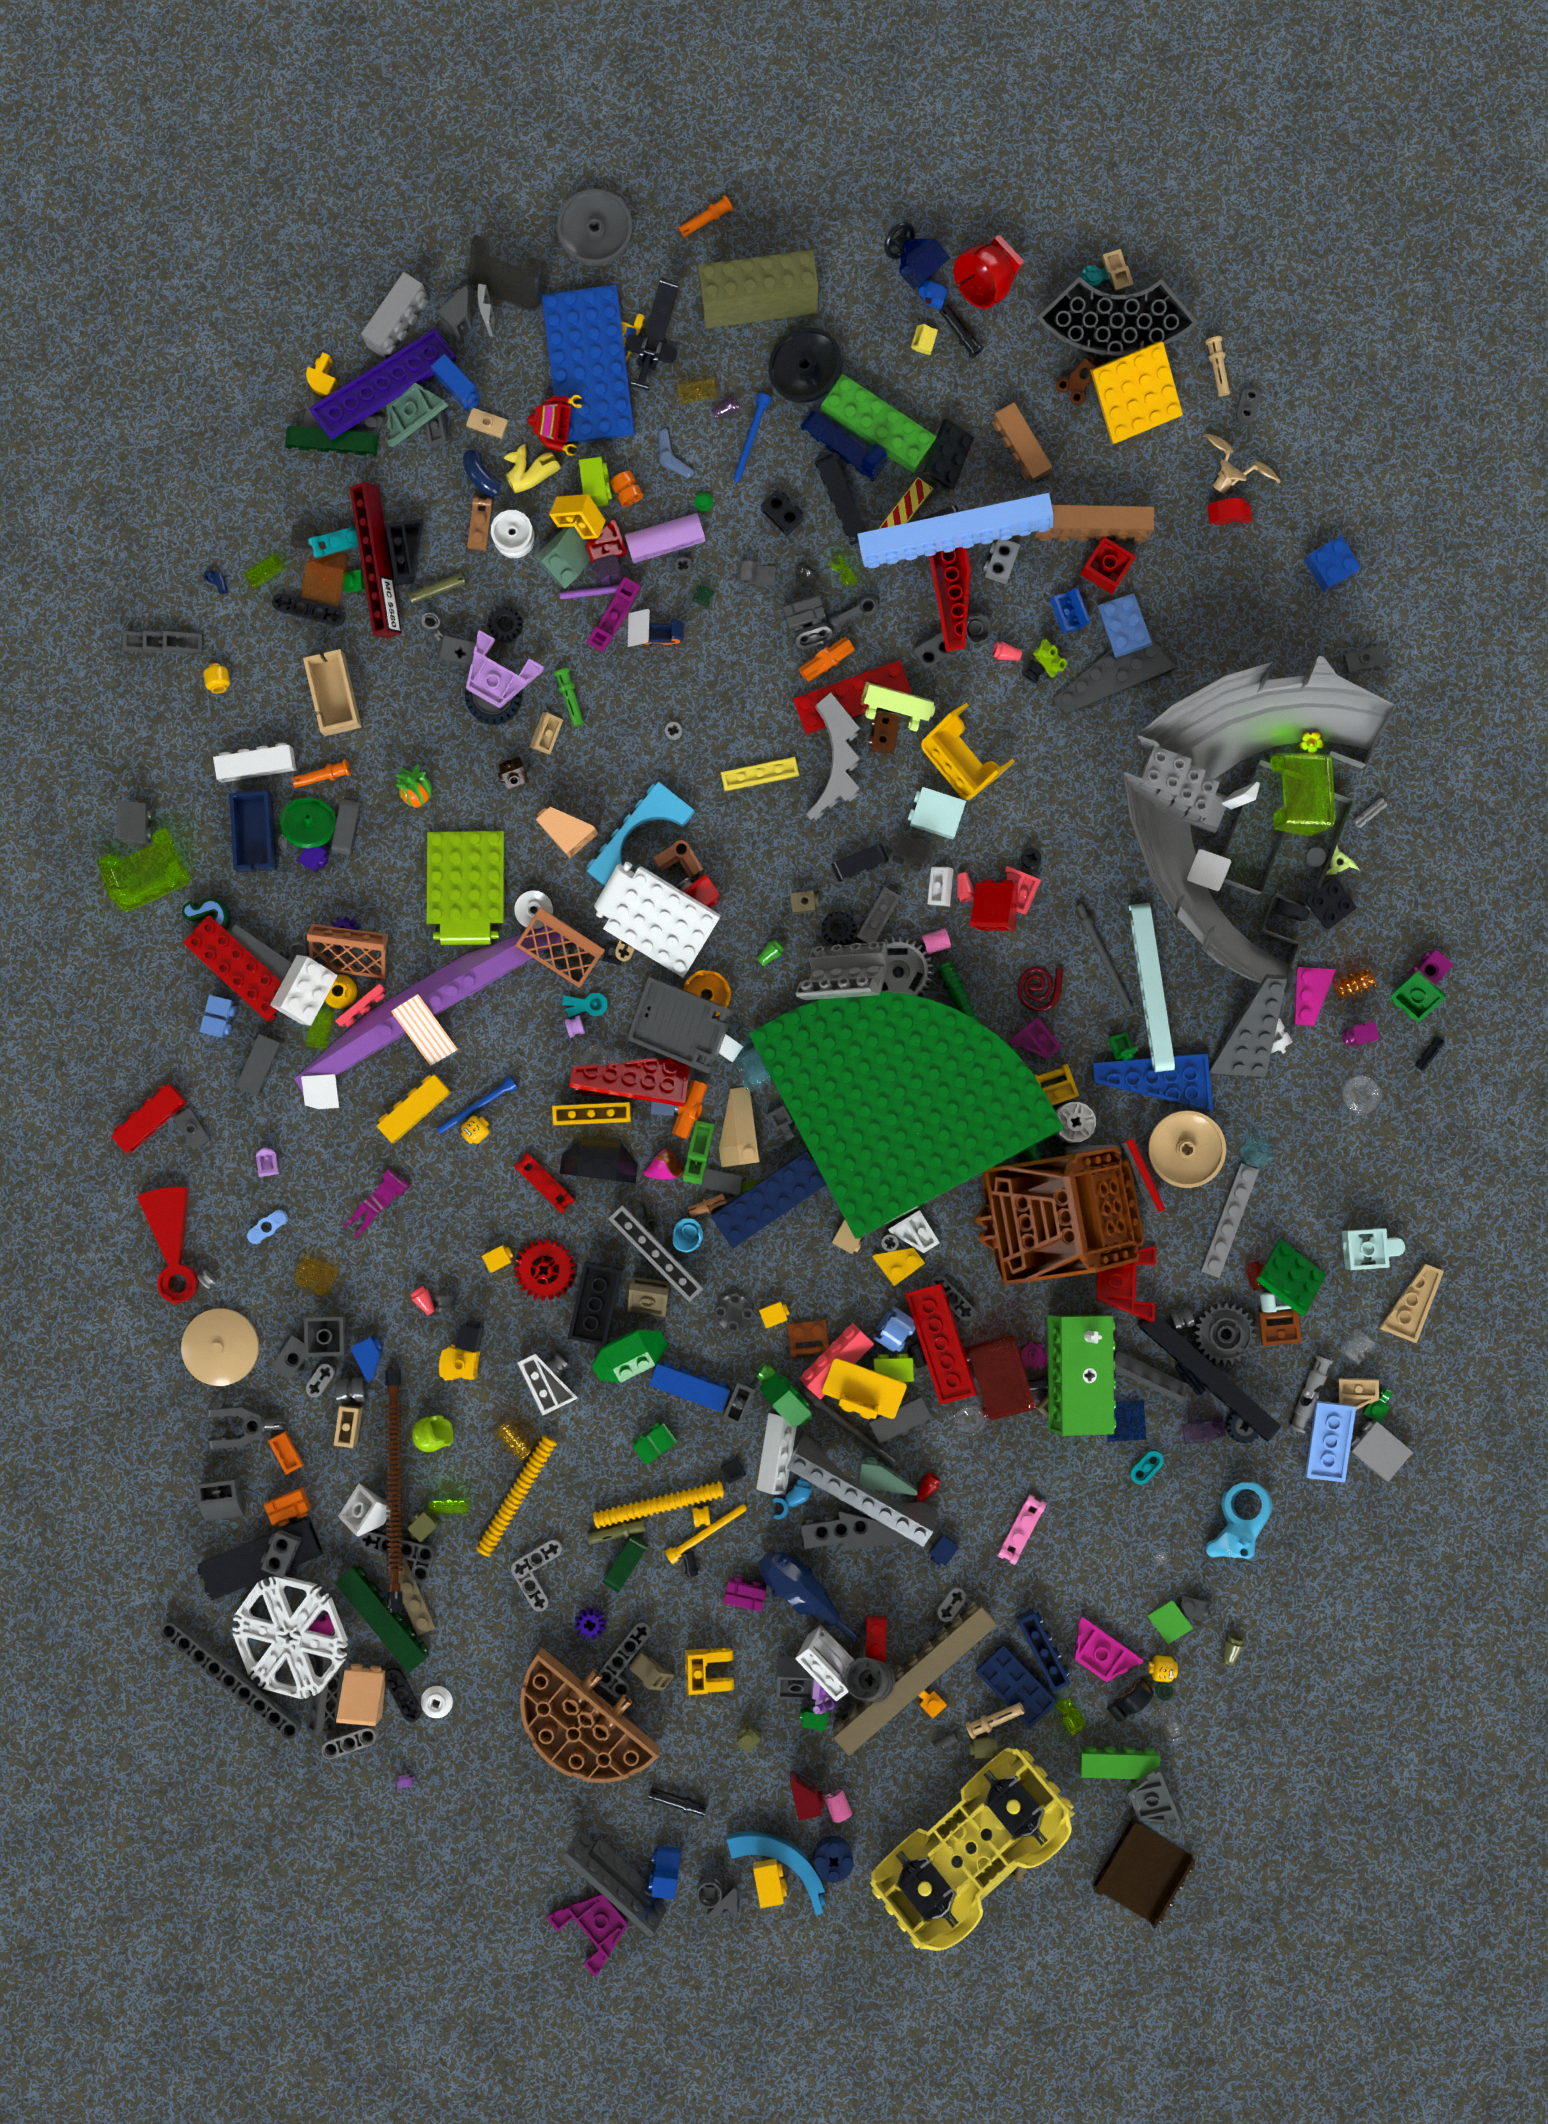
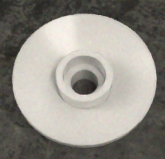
[514,891,553,929]

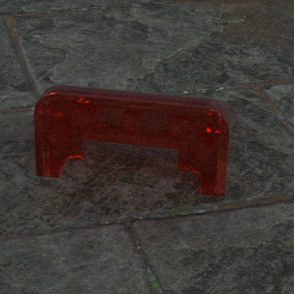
[965,1333,1036,1421]

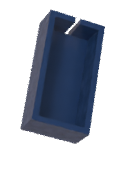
[229,791,277,873]

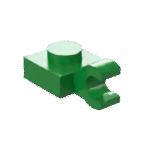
[1362,1388,1393,1423]

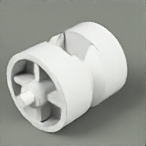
[1271,1018,1293,1054]

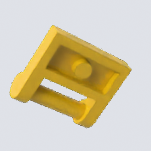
[1034,1064,1079,1105]

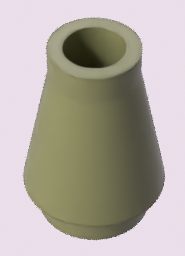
[1223,1634,1244,1666]

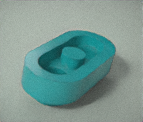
[1130,1450,1164,1485]

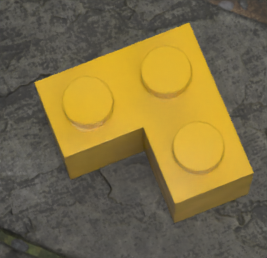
[549,494,606,539]
[753,1858,787,1908]

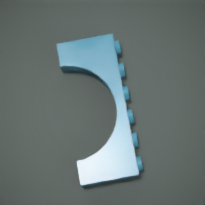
[587,782,695,886]

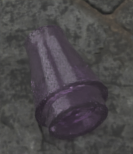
[711,396,740,420]

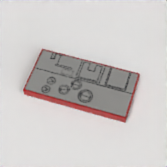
[1119,1139,1165,1213]

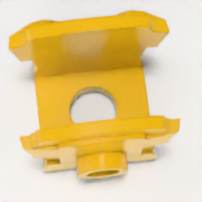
[439,1344,480,1381]

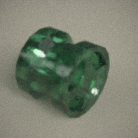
[692,585,715,607]

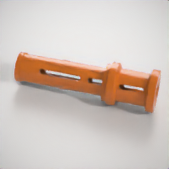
[678,195,733,238]
[291,759,351,789]

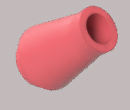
[992,641,1022,661]
[957,872,975,902]
[410,1286,436,1315]

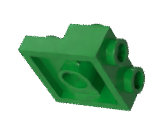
[1390,970,1447,1023]

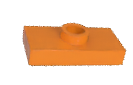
[268,1431,304,1475]

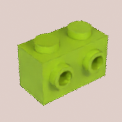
[873,1353,914,1382]

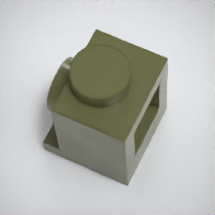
[734,1721,761,1754]

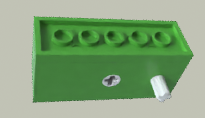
[1047,1314,1116,1436]

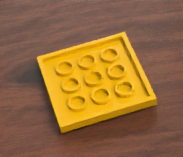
[1090,341,1183,444]

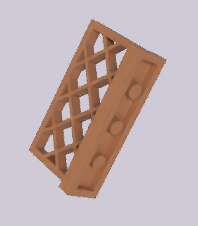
[515,907,605,988]
[307,924,388,979]

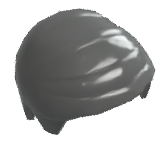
[966,613,991,645]

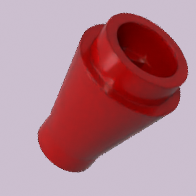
[914,1472,941,1502]

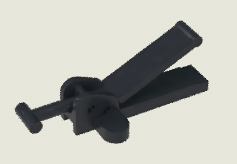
[625,277,679,391]

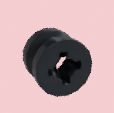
[1021,660,1046,684]
[1021,848,1041,869]

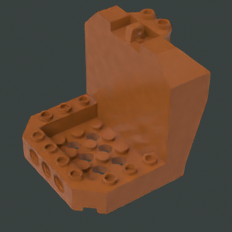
[975,1146,1144,1285]

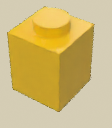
[482,1245,514,1273]
[759,1301,790,1328]

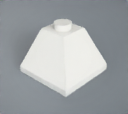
[338,1484,390,1536]

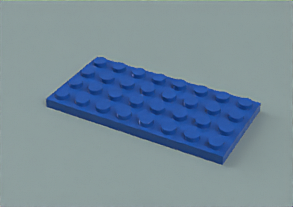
[542,285,635,444]

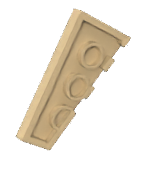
[1378,1264,1444,1343]

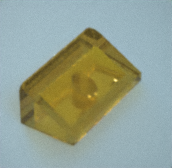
[676,377,717,405]

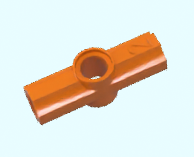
[799,637,855,683]
[672,1080,708,1140]

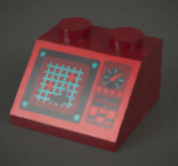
[790,1771,825,1821]

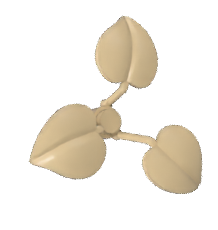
[1203,434,1281,494]

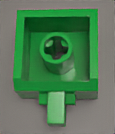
[759,1372,812,1426]

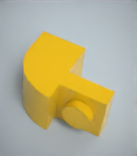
[306,352,339,398]

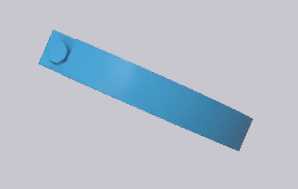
[726,1831,826,1915]

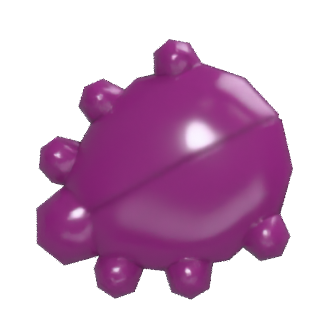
[1021,1341,1048,1370]

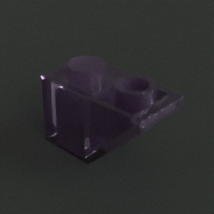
[1182,1416,1226,1444]

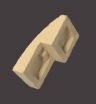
[1101,249,1133,291]

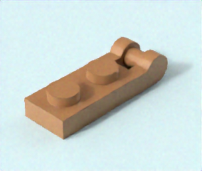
[467,495,493,551]

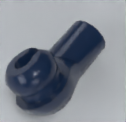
[203,570,228,594]

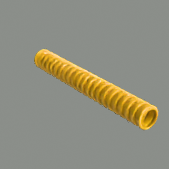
[476,1435,557,1557]
[593,1481,724,1529]

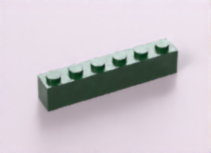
[335,1565,429,1673]

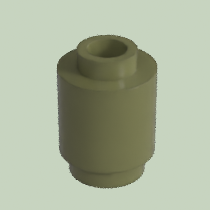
[969,1737,998,1759]

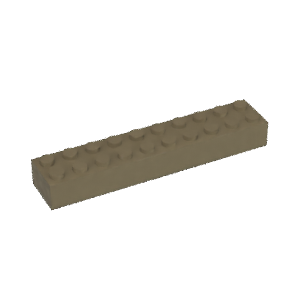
[833,1600,997,1756]

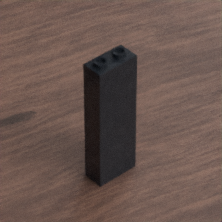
[197,1517,324,1600]

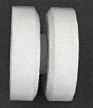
[491,510,535,558]

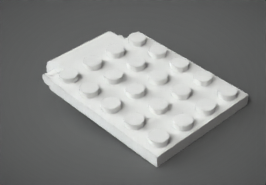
[594,862,721,978]

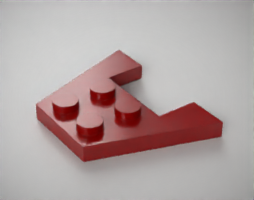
[1096,1246,1156,1323]

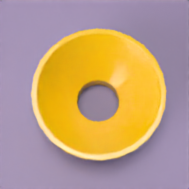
[325,974,358,1009]

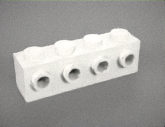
[213,743,297,783]

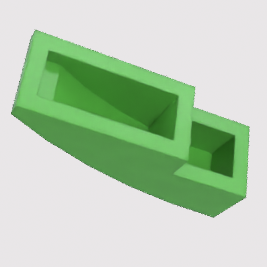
[683,1121,715,1185]

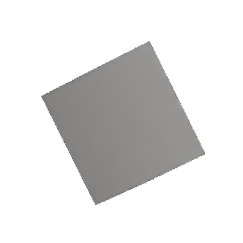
[478,284,496,337]

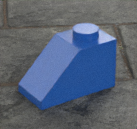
[350,1336,383,1382]

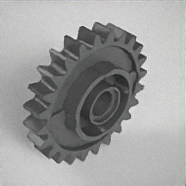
[1193,1302,1257,1365]

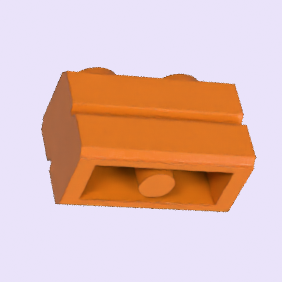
[264,1487,311,1527]

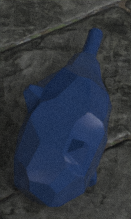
[758,1551,858,1642]

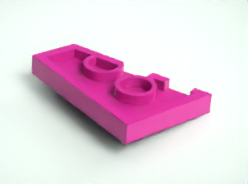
[1294,967,1336,1026]

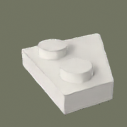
[888,1210,940,1253]

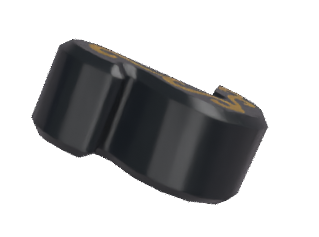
[1107,1678,1154,1722]

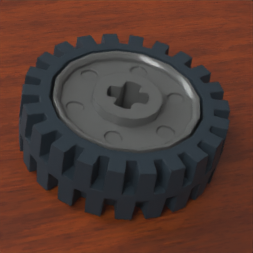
[464,687,522,725]

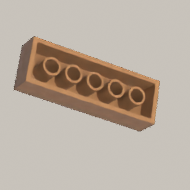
[1035,505,1154,543]

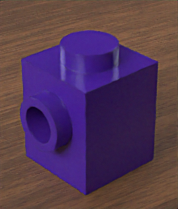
[297,845,329,873]

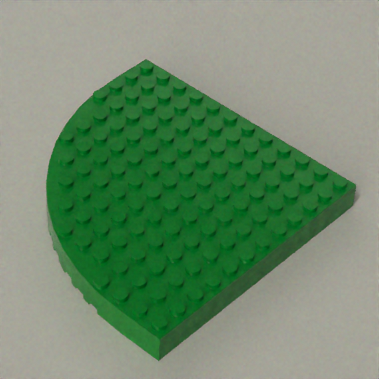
[748,992,1065,1239]

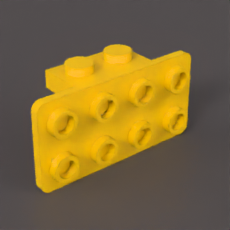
[822,1358,907,1419]

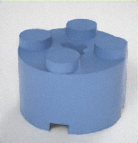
[873,1306,916,1352]

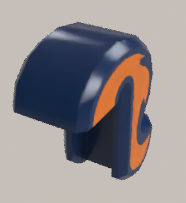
[643,619,684,646]

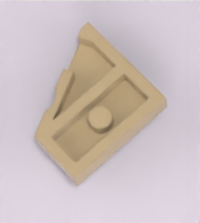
[1339,1378,1379,1410]

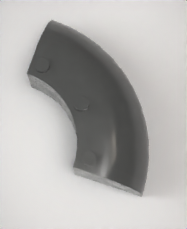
[1035,276,1198,356]

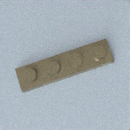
[388,1558,436,1636]

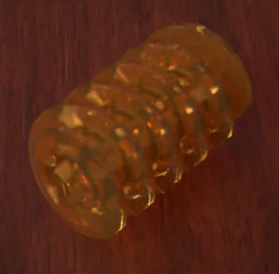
[1332,968,1377,1002]

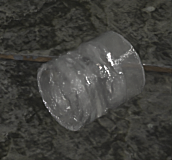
[1339,1328,1376,1365]

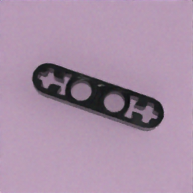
[272,594,345,626]

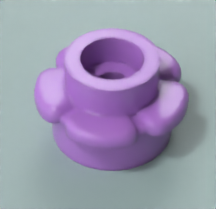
[395,1774,414,1789]

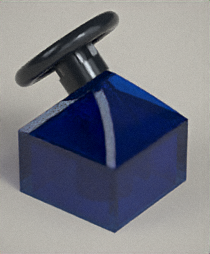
[884,222,950,290]

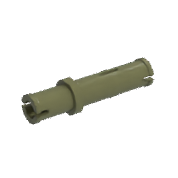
[408,573,465,604]
[587,1519,646,1545]

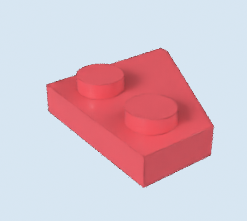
[1006,866,1041,915]

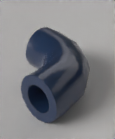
[463,450,501,498]

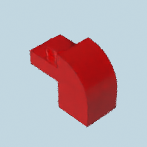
[1208,498,1252,525]

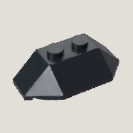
[559,1138,638,1183]

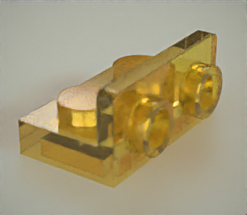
[294,1255,340,1296]

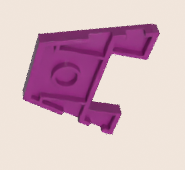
[546,1893,629,1977]

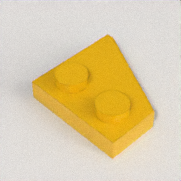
[872,1248,925,1286]

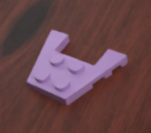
[466,630,544,709]

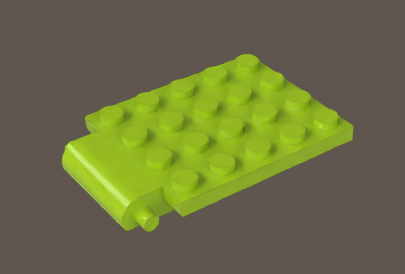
[426,831,504,945]

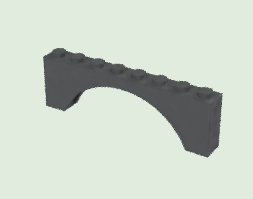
[787,1434,938,1547]

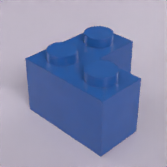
[648,1845,681,1900]

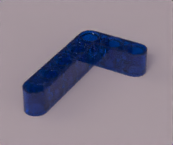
[800,410,887,482]

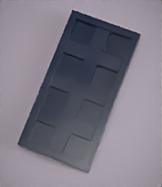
[975,1644,1058,1729]

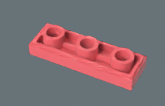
[335,983,387,1028]

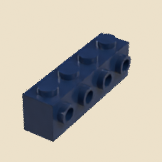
[1015,1609,1071,1692]

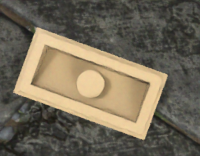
[529,712,563,755]

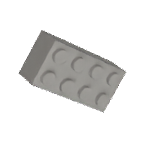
[361,272,428,359]

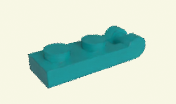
[307,526,359,559]

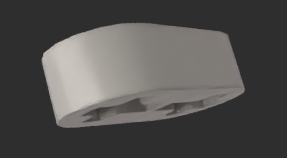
[306,1363,335,1397]
[937,1587,966,1622]

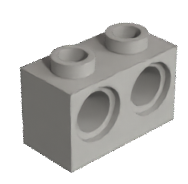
[983,539,1020,584]

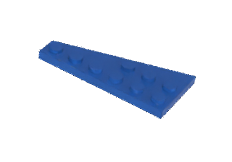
[1092,1053,1213,1111]

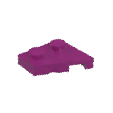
[1009,1017,1062,1059]

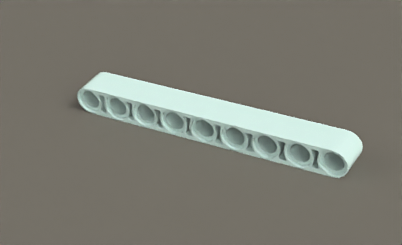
[1129,903,1175,1072]

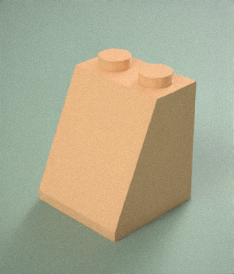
[536,807,598,859]
[336,1664,387,1726]

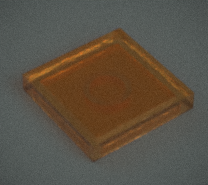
[301,561,345,608]

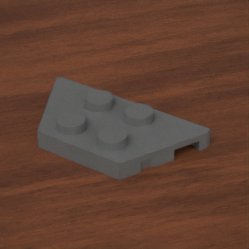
[1127,1766,1182,1825]

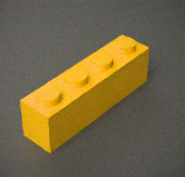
[377,1075,452,1143]
[552,1102,632,1126]

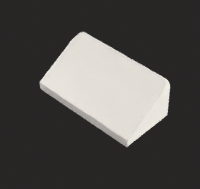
[1221,782,1260,810]
[927,867,953,907]

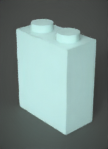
[908,787,966,840]

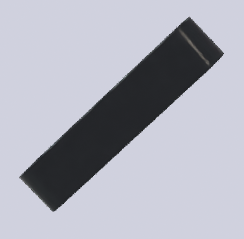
[815,454,867,546]

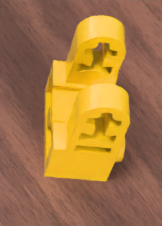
[685,1648,734,1695]

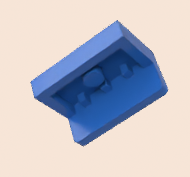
[1050,588,1090,634]

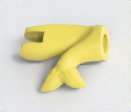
[504,444,561,494]

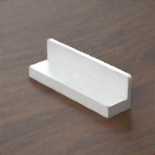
[757,1413,797,1495]

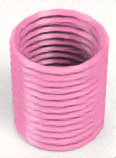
[921,928,951,955]
[824,1790,852,1823]

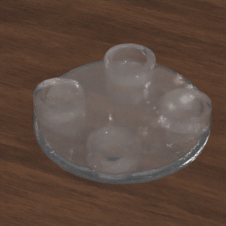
[1342,1076,1381,1114]

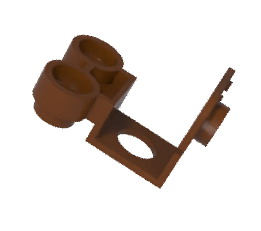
[1056,356,1099,406]

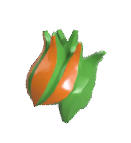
[396,764,432,808]

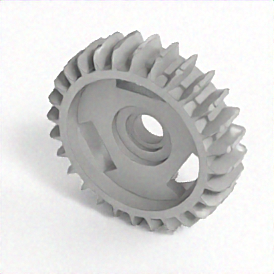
[881,936,934,997]

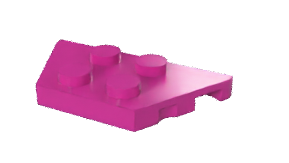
[1074,1615,1144,1682]

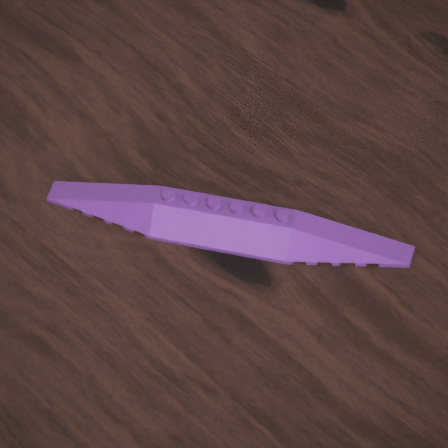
[294,926,566,1093]

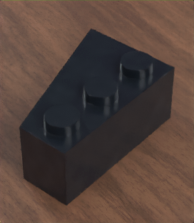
[385,519,423,586]

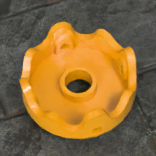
[683,970,731,1017]

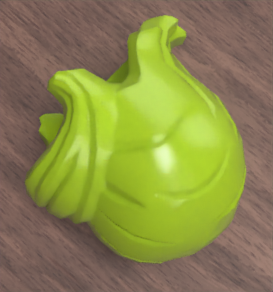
[412,1415,453,1452]

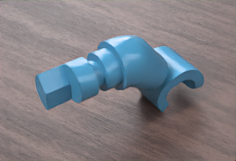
[772,1475,812,1519]

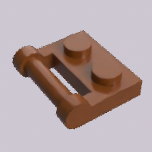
[1258,1308,1302,1346]
[787,1320,829,1359]

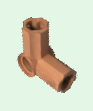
[653,840,704,878]

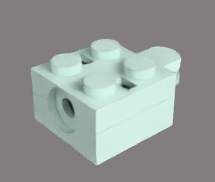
[1342,1228,1405,1270]

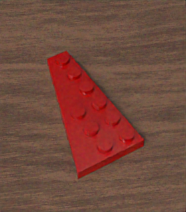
[569,1057,690,1107]

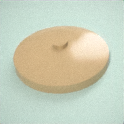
[1148,1111,1226,1188]
[181,1308,259,1386]

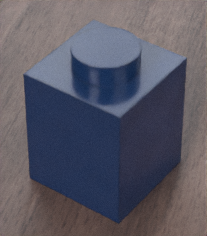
[929,1533,959,1566]

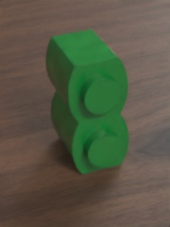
[632,1422,678,1465]

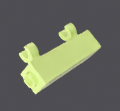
[861,682,935,732]

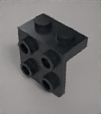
[1305,877,1357,929]

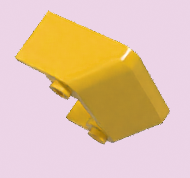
[921,703,1015,800]

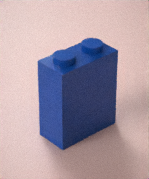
[431,354,480,412]

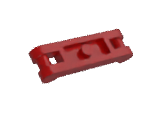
[513,1152,575,1214]

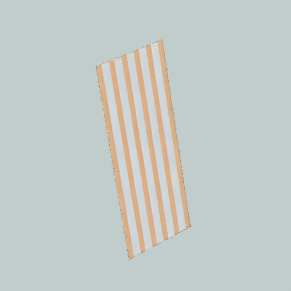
[391,994,458,1066]

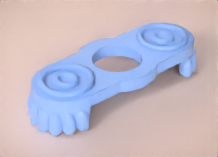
[247,1210,288,1244]

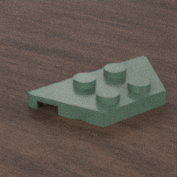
[386,383,449,447]

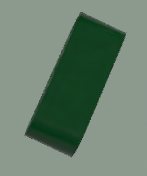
[602,1535,648,1593]

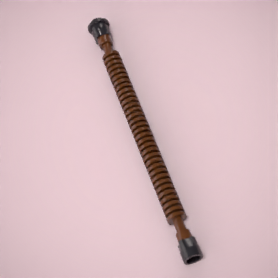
[385,1370,405,1612]

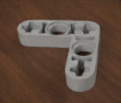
[511,1539,562,1612]

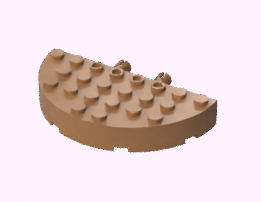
[520,1648,661,1783]

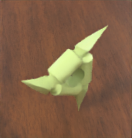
[1326,846,1360,875]

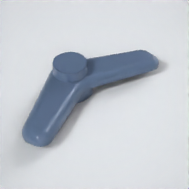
[658,428,694,478]

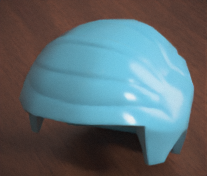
[673,1218,703,1252]

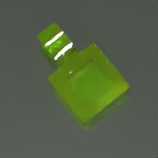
[829,555,858,588]
[1055,1697,1086,1735]

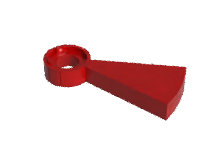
[136,1187,199,1303]

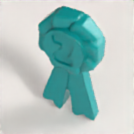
[1080,265,1110,288]
[562,993,608,1018]

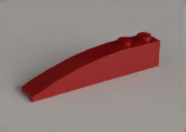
[929,547,971,652]

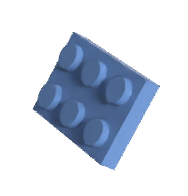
[1097,593,1152,658]

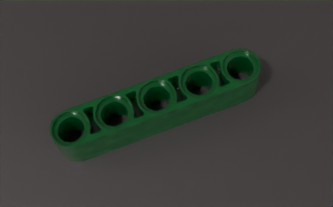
[285,426,379,456]

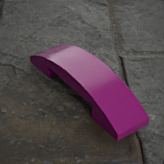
[586,576,641,653]

